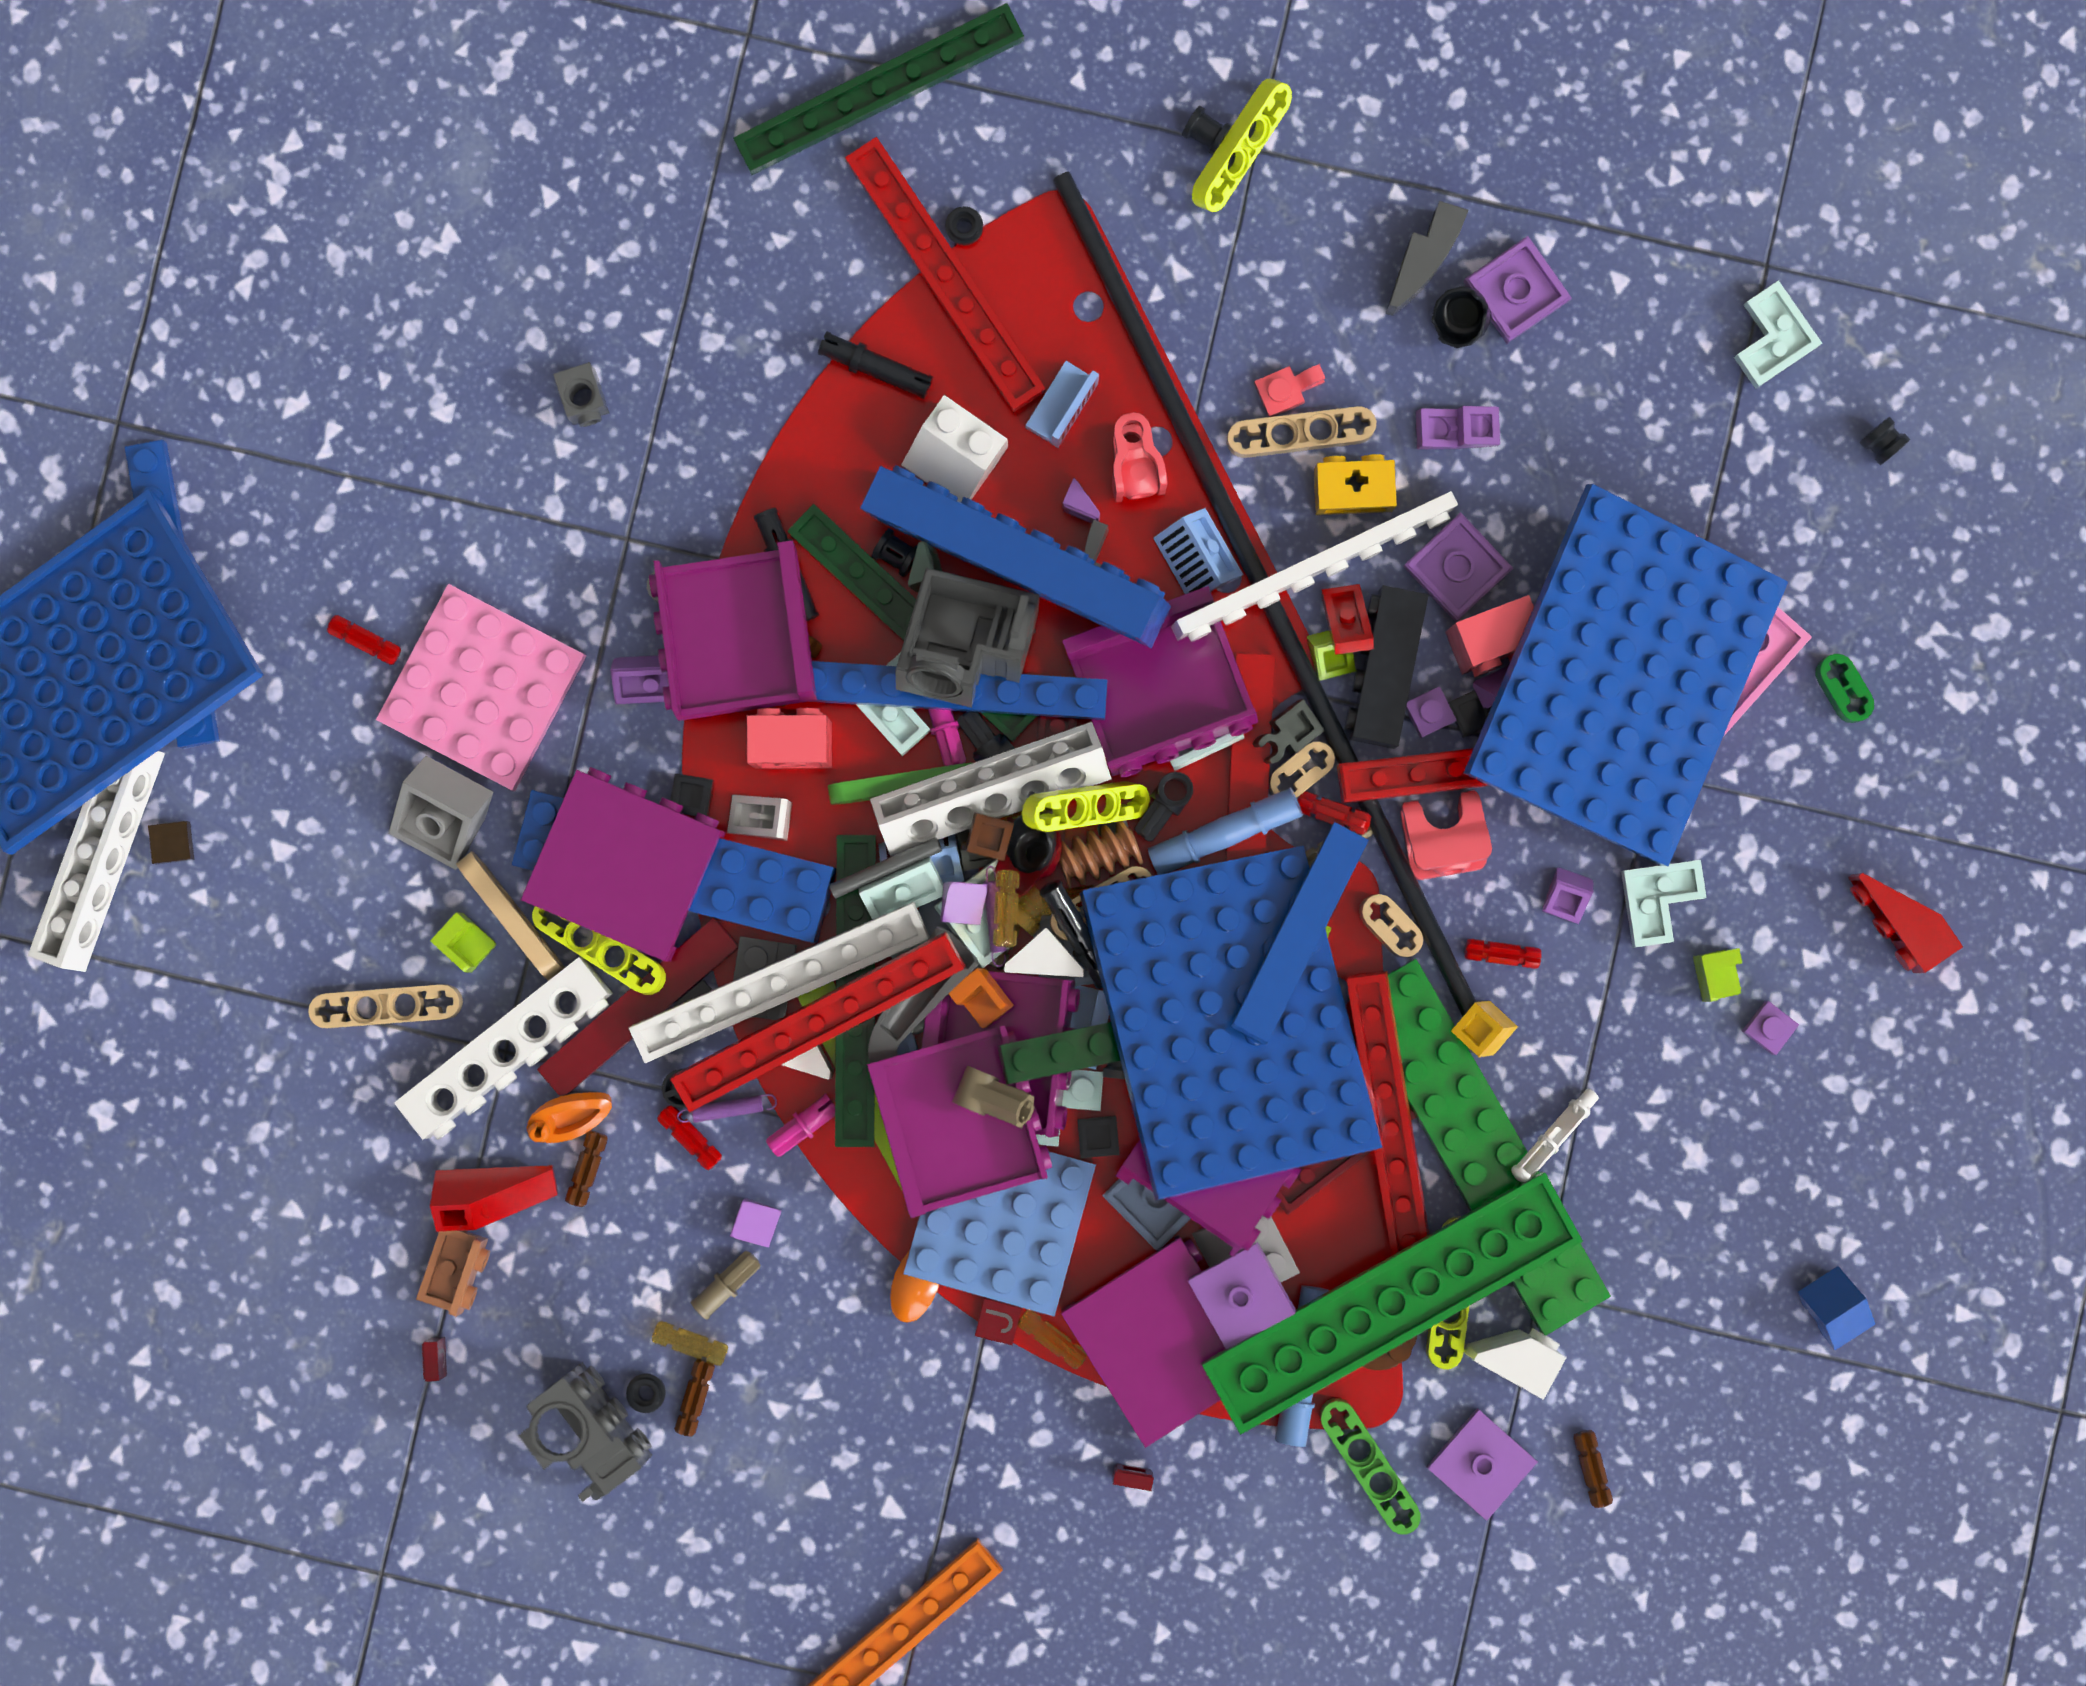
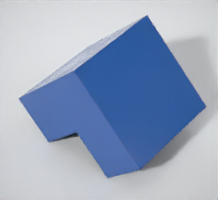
[1797,1266,1876,1350]

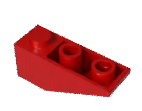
[1848,873,1963,973]
[430,1165,558,1232]

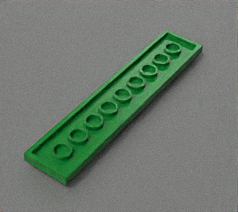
[1347,959,1611,1336]
[1201,1171,1583,1435]

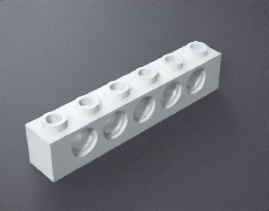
[870,722,1111,856]
[28,751,165,972]
[394,957,613,1140]

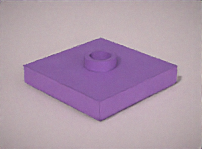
[1463,236,1572,344]
[1403,512,1513,622]
[1188,1242,1296,1350]
[1426,1408,1538,1521]

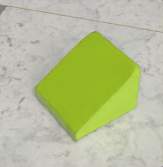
[1307,630,1356,681]

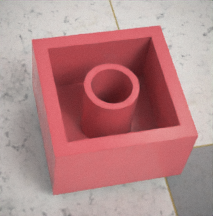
[1445,595,1534,677]
[747,708,832,769]

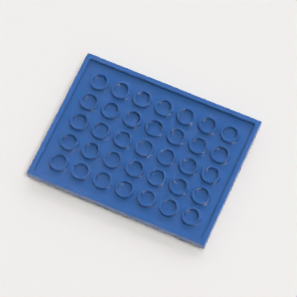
[1464,484,1788,867]
[0,489,264,855]
[1080,845,1382,1201]

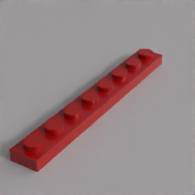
[845,137,1046,412]
[670,932,965,1113]
[1347,971,1429,1256]

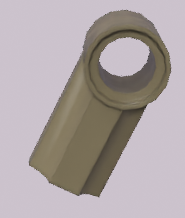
[952,1066,1035,1128]

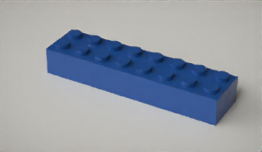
[860,465,1171,648]
[512,790,837,944]

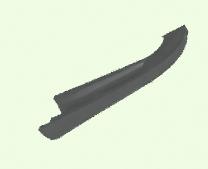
[868,926,979,1063]

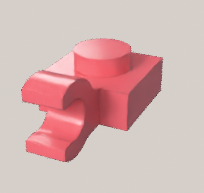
[1254,364,1325,417]

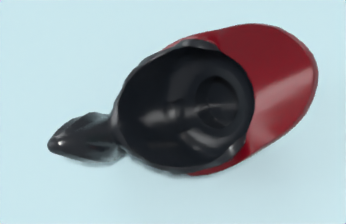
[995,791,1062,899]

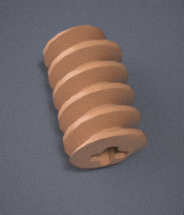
[1059,821,1143,890]

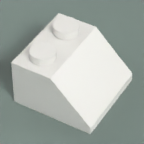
[901,395,1008,503]
[1464,1328,1566,1400]

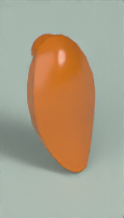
[526,1092,612,1143]
[890,1250,939,1323]

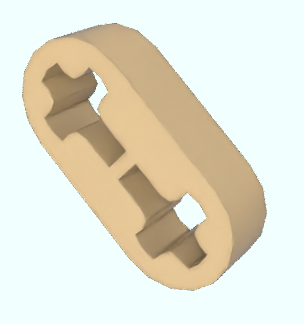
[1269,742,1335,798]
[1359,894,1423,957]

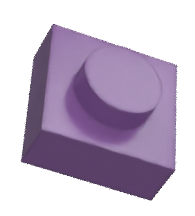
[1406,686,1457,739]
[1742,1001,1799,1055]

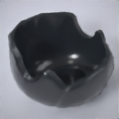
[1431,286,1491,348]

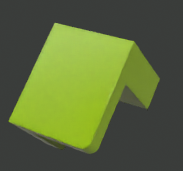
[430,912,496,973]
[1693,948,1743,1002]

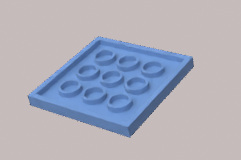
[903,1151,1096,1317]

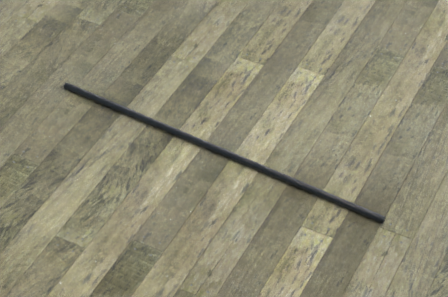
[1053,172,1477,1017]

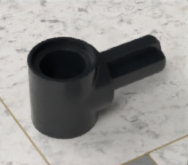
[957,711,1015,762]
[1134,772,1193,842]

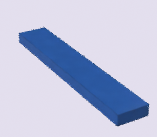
[1230,822,1369,1045]

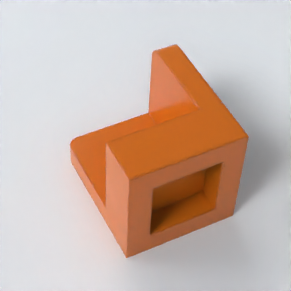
[949,968,1014,1028]

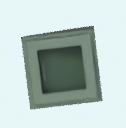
[908,541,943,593]

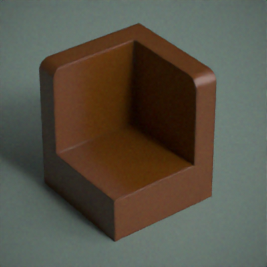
[960,813,1014,861]

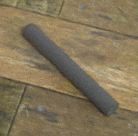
[829,837,942,899]

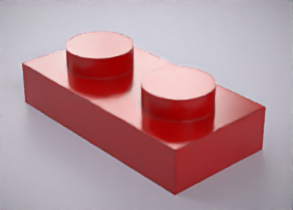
[1322,584,1374,655]

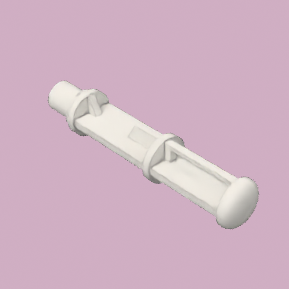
[1511,1088,1599,1183]

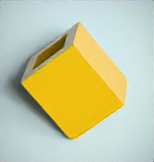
[1451,1001,1518,1057]

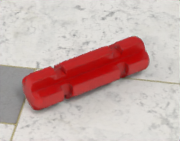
[327,615,401,665]
[1297,791,1371,835]
[1464,939,1542,969]
[657,1105,722,1170]

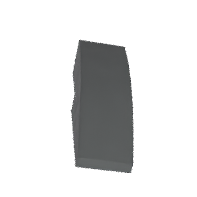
[1386,201,1469,316]

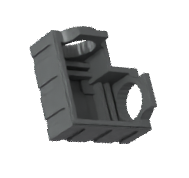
[896,568,1040,708]
[518,1362,652,1502]

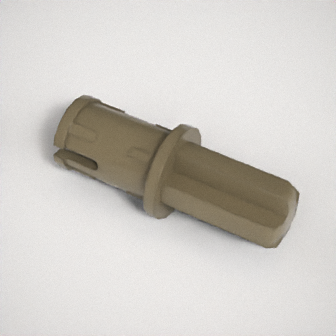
[690,1251,761,1320]

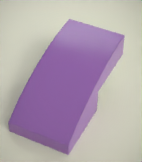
[1416,406,1500,449]

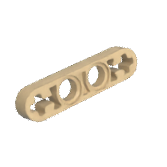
[1227,406,1376,458]
[456,851,565,981]
[308,985,463,1028]

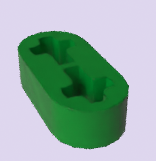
[1815,654,1874,723]

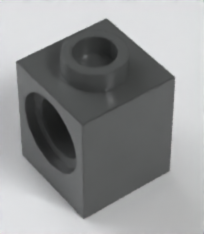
[553,362,609,427]

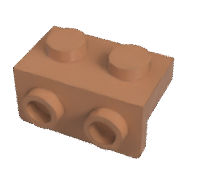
[416,1231,490,1317]

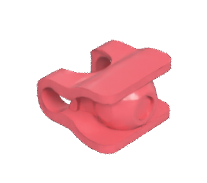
[1112,413,1167,503]
[1401,790,1492,880]

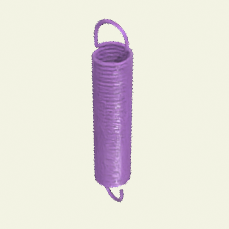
[983,866,1007,967]
[677,1094,777,1123]

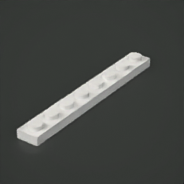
[1171,491,1458,642]
[629,902,930,1063]

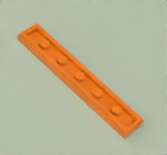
[806,1538,1003,1686]

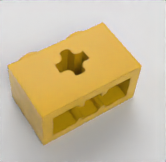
[1314,454,1397,515]

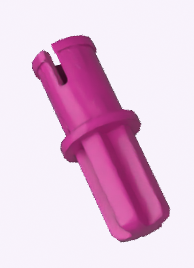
[928,709,966,766]
[766,1093,835,1157]

